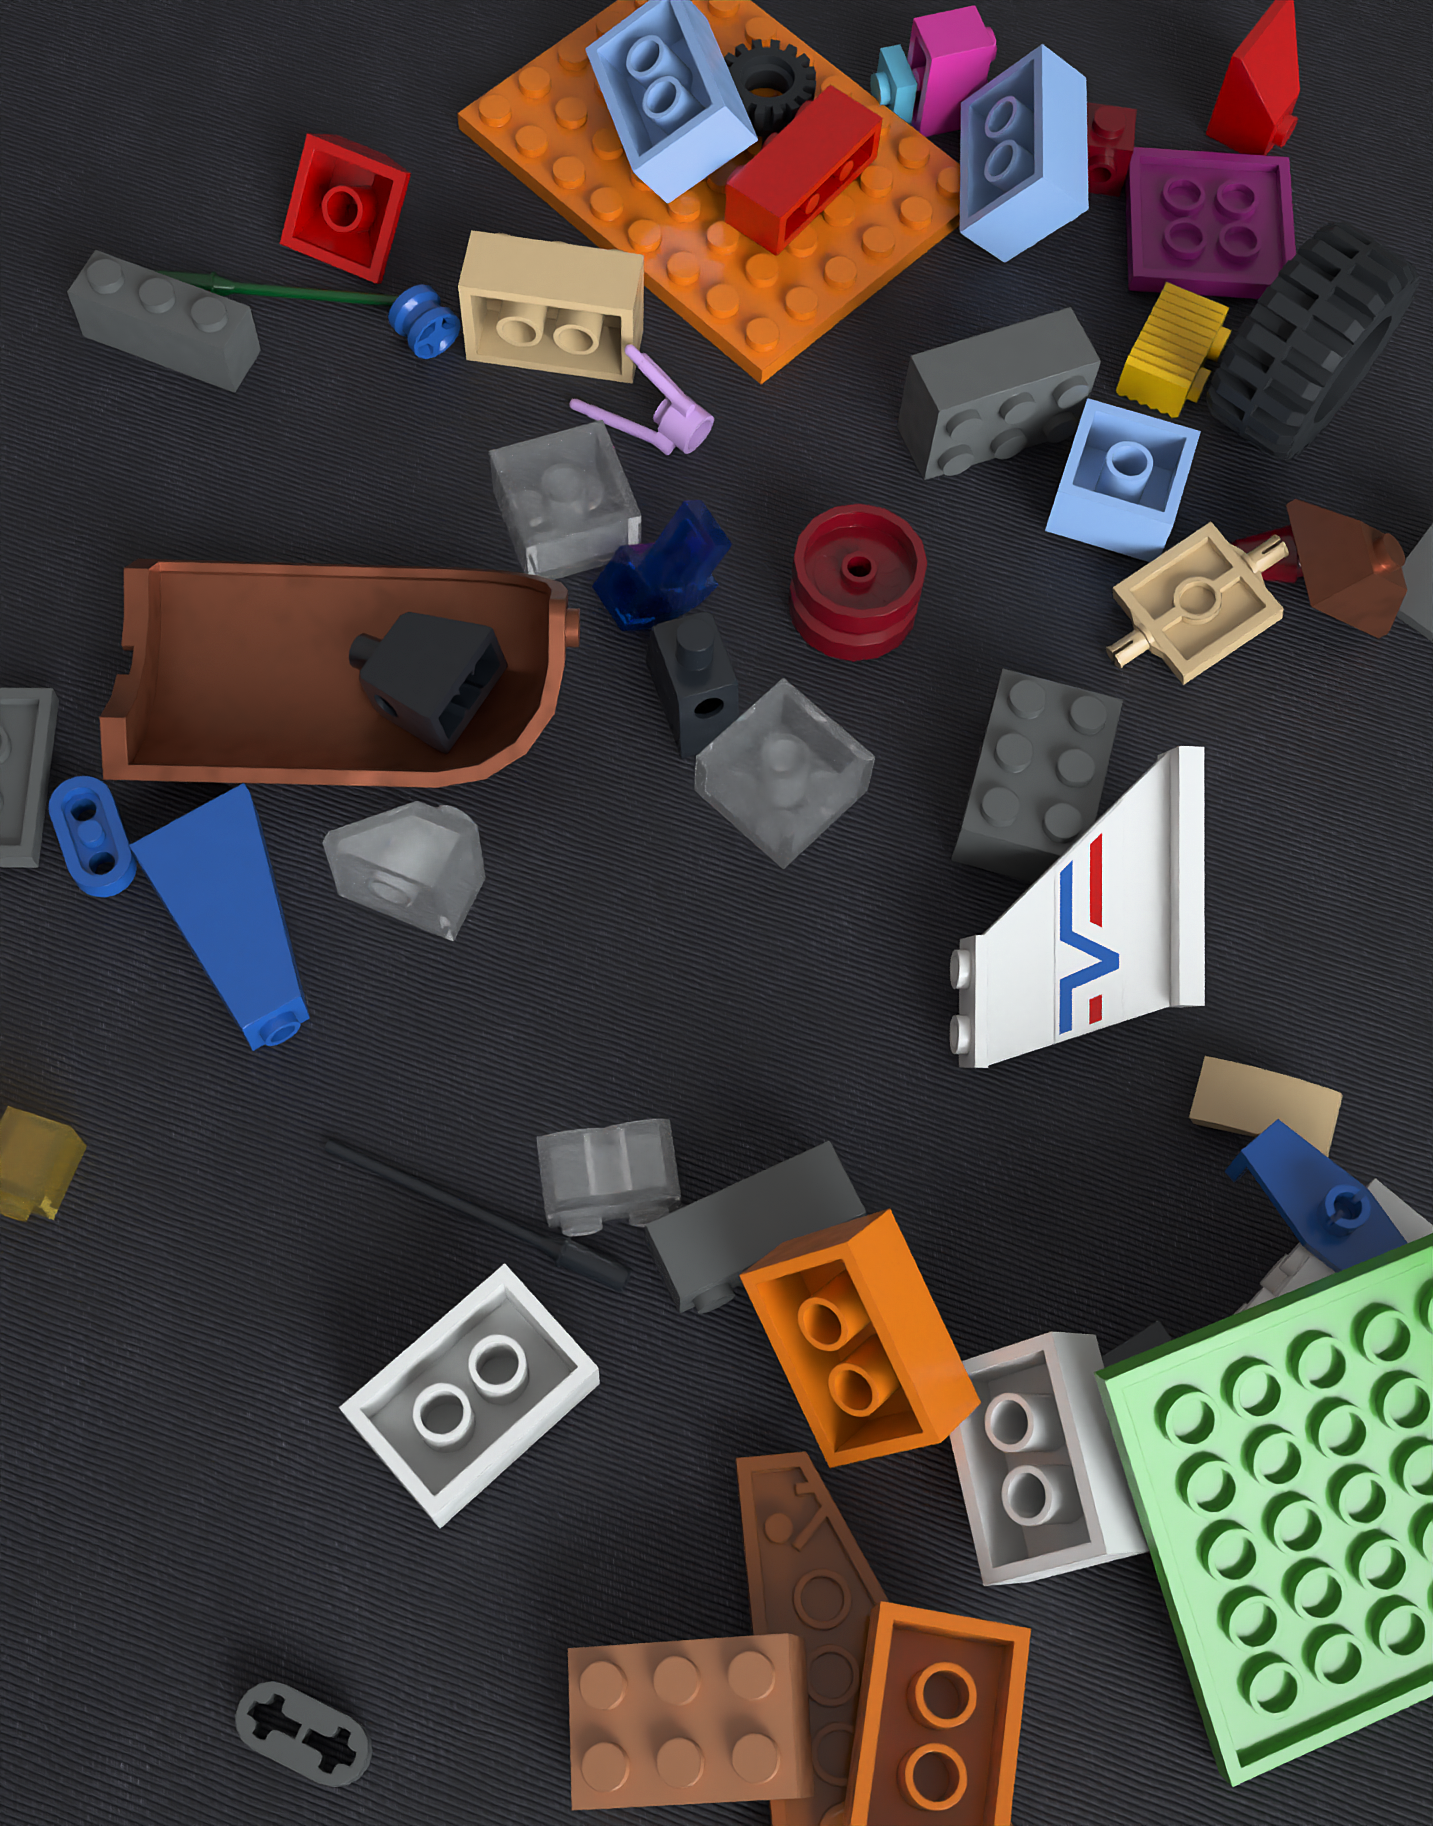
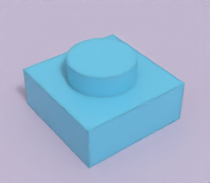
[870,44,917,124]

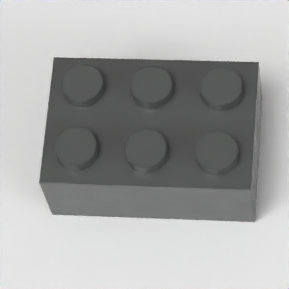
[897,307,1101,480]
[951,669,1123,883]

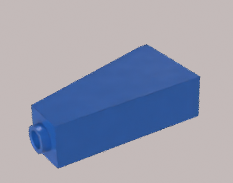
[129,783,310,1051]

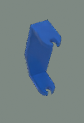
[1225,1119,1407,1273]

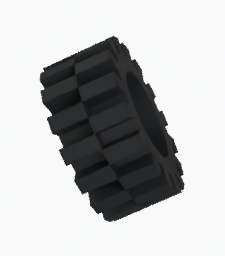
[724,39,816,145]

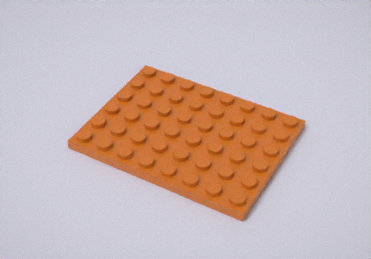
[457,0,960,384]

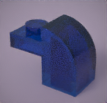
[592,500,733,631]

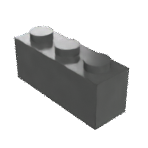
[67,250,261,393]
[645,1141,866,1314]

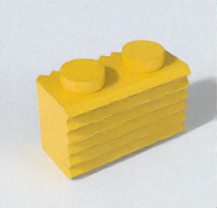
[1116,282,1232,418]

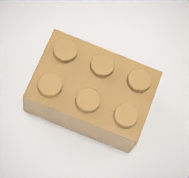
[458,230,644,384]

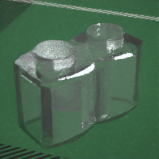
[536,1119,682,1236]

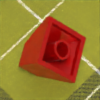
[1205,0,1300,156]
[280,133,411,284]

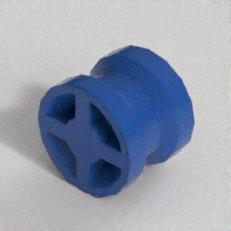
[388,284,461,359]

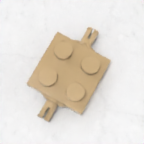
[1106,522,1289,685]

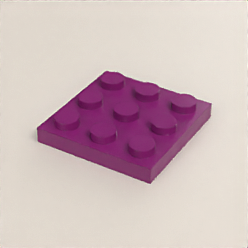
[1125,147,1296,299]

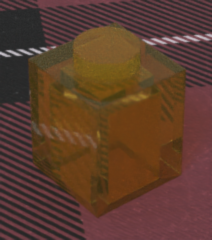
[0,1106,87,1222]

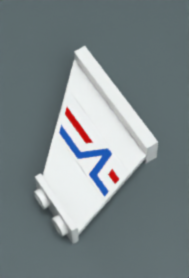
[950,746,1205,1068]

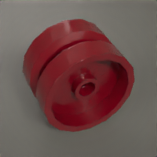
[788,503,928,661]

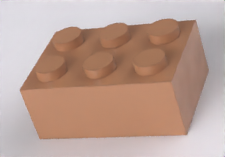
[568,1633,815,1811]

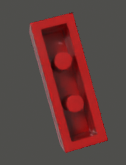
[724,84,883,256]

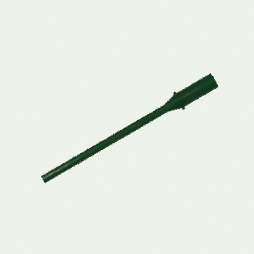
[155,270,400,306]

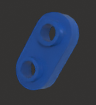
[49,776,137,897]

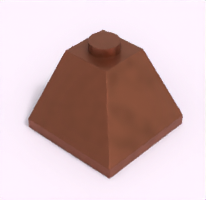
[1286,499,1407,638]

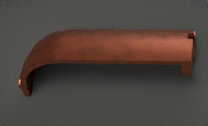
[99,559,580,788]

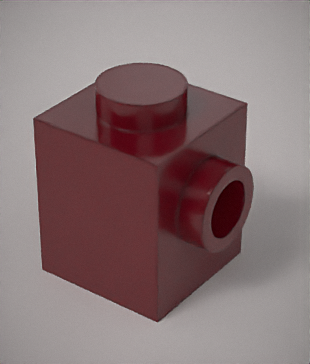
[1087,102,1137,197]

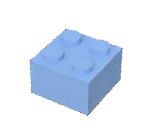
[1045,398,1201,562]

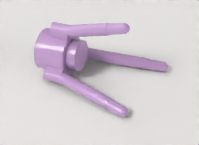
[569,344,714,455]

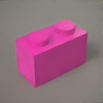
[907,5,997,137]

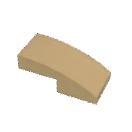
[1189,1056,1342,1157]

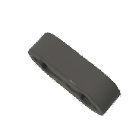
[235,1681,373,1787]

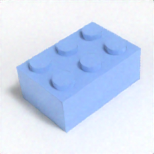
[585,0,758,204]
[960,44,1089,263]

